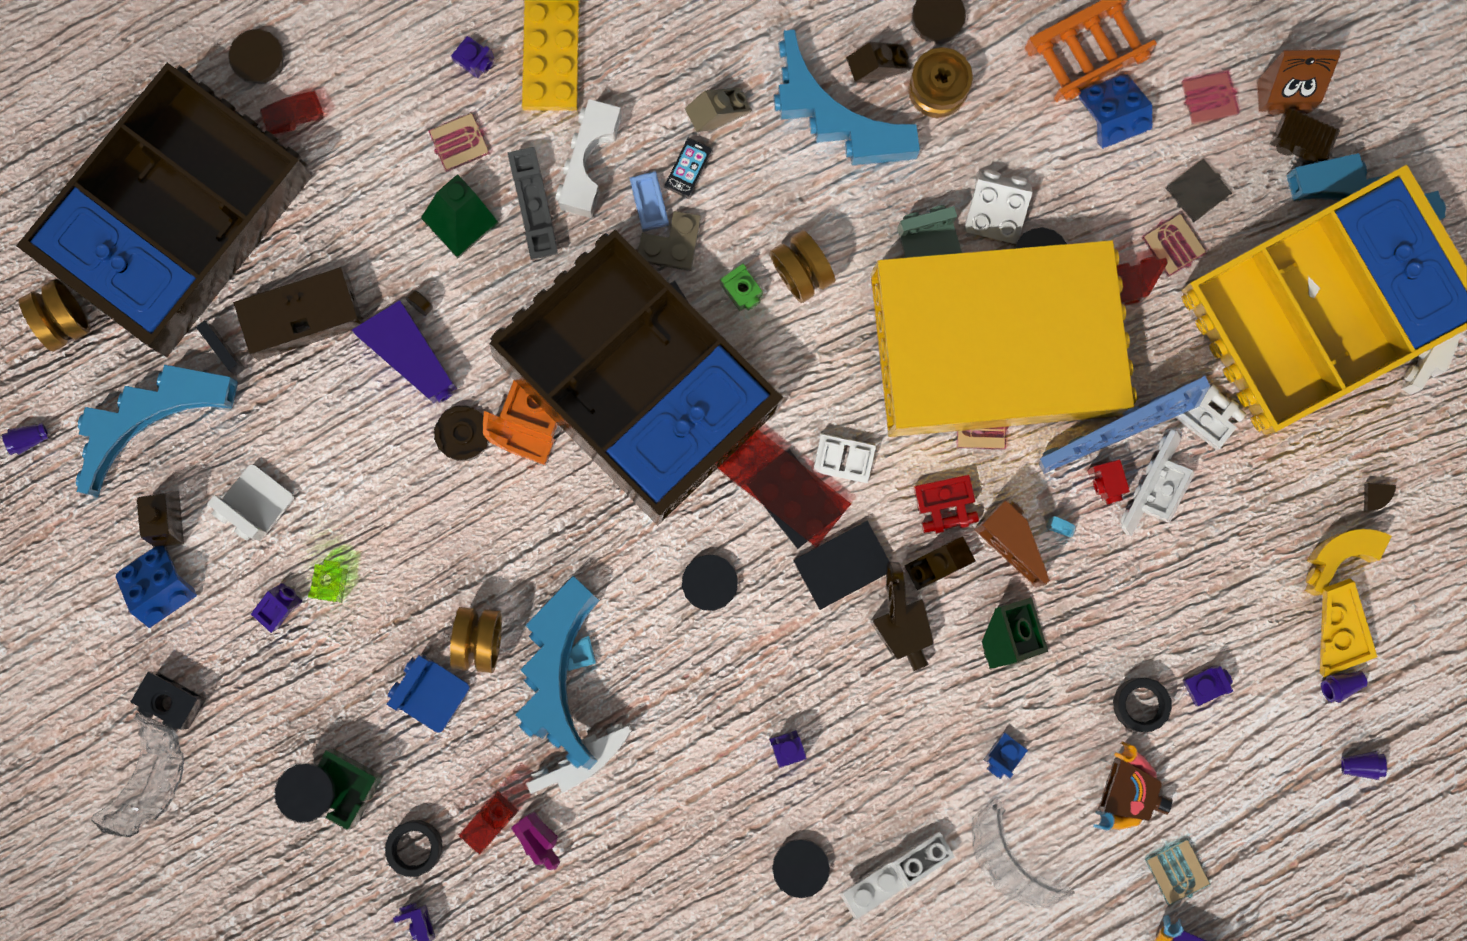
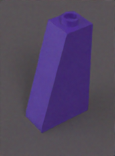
[352,300,457,403]

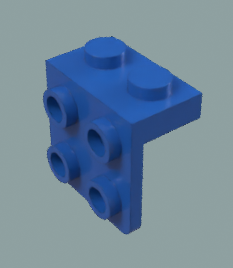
[1079,74,1152,149]
[116,545,197,628]
[386,655,470,733]

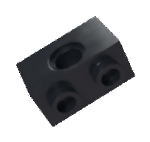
[130,671,206,732]

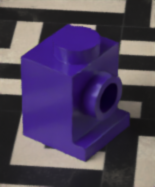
[769,730,807,768]

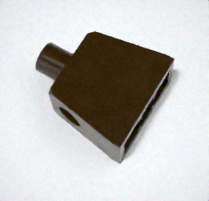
[137,491,184,547]
[870,599,934,671]

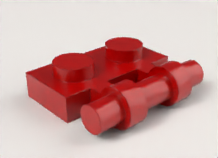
[913,475,979,534]

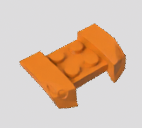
[483,380,558,465]

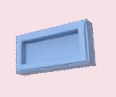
[629,171,669,232]

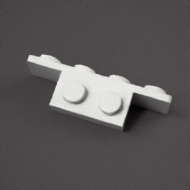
[1121,429,1194,536]

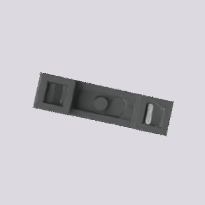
[507,147,558,260]

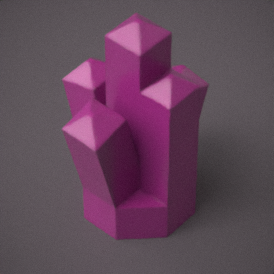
[511,812,560,870]

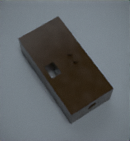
[233,267,363,361]

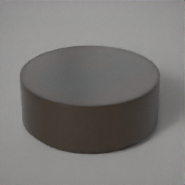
[405,290,433,316]

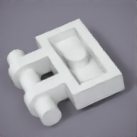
[1175,384,1246,450]

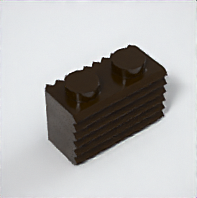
[1270,108,1340,165]

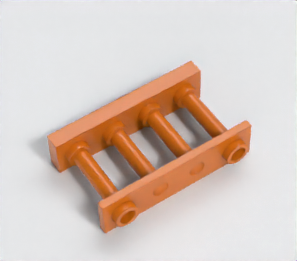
[1025,0,1157,103]

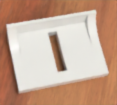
[813,432,876,483]

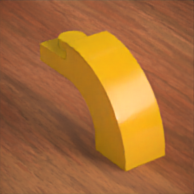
[1304,529,1392,596]

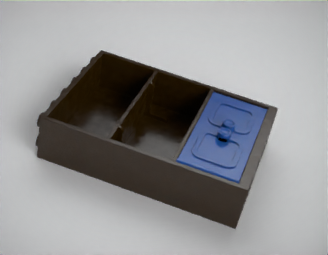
[16,62,312,357]
[489,230,784,526]

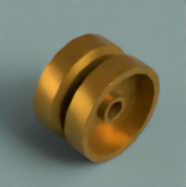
[908,47,973,118]
[769,230,836,303]
[18,279,90,352]
[450,607,502,673]

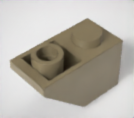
[685,87,752,132]

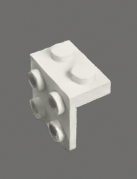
[965,170,1032,243]
[207,465,294,541]

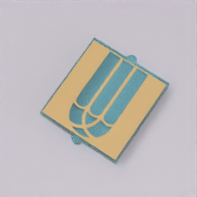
[1145,838,1211,906]

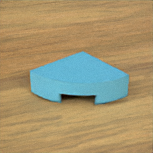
[1046,516,1076,538]
[568,636,596,671]

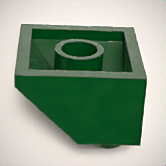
[421,174,499,259]
[982,597,1048,669]

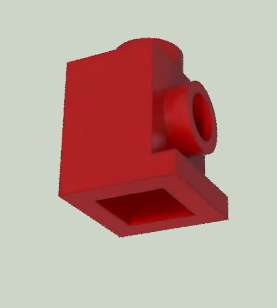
[1087,460,1130,505]

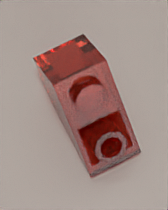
[1116,256,1168,306]
[458,791,519,855]

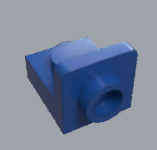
[983,732,1028,779]

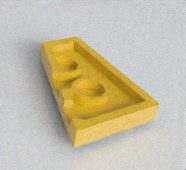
[1320,578,1378,677]

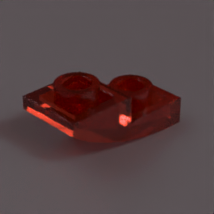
[260,91,324,134]

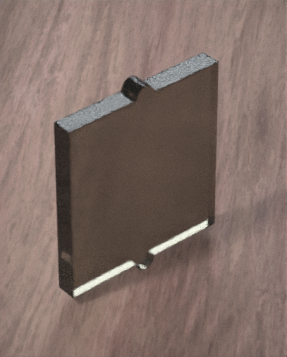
[1166,158,1232,222]

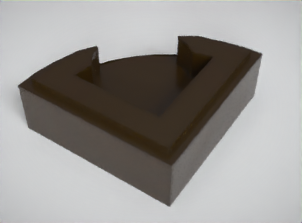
[1364,483,1396,512]

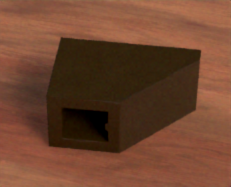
[846,42,912,83]
[904,536,976,590]

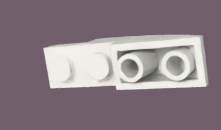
[1401,333,1461,395]
[526,722,632,794]
[839,832,955,919]

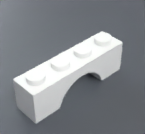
[556,99,622,219]

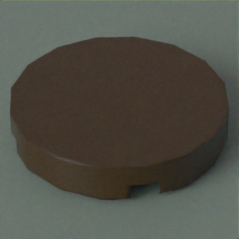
[911,0,966,44]
[228,29,285,84]
[434,406,489,461]

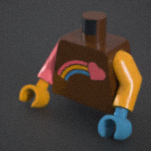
[1093,741,1173,831]

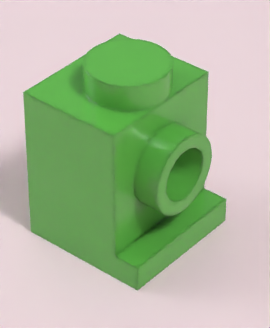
[720,264,763,312]

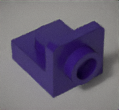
[450,36,494,79]
[251,583,303,633]
[1182,666,1233,706]
[393,903,436,941]

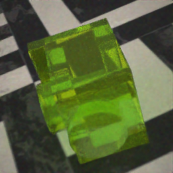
[308,560,348,603]

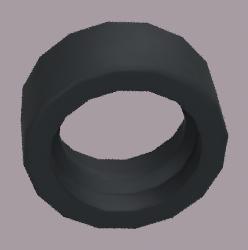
[1113,678,1172,732]
[385,820,443,877]

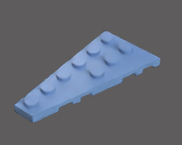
[1039,376,1210,474]

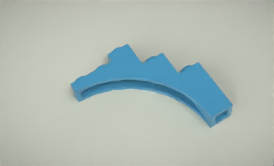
[773,30,920,166]
[1286,153,1446,221]
[76,365,238,497]
[515,576,600,770]

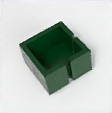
[317,749,384,830]

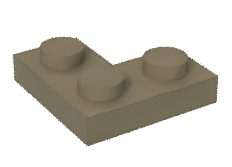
[638,211,701,271]

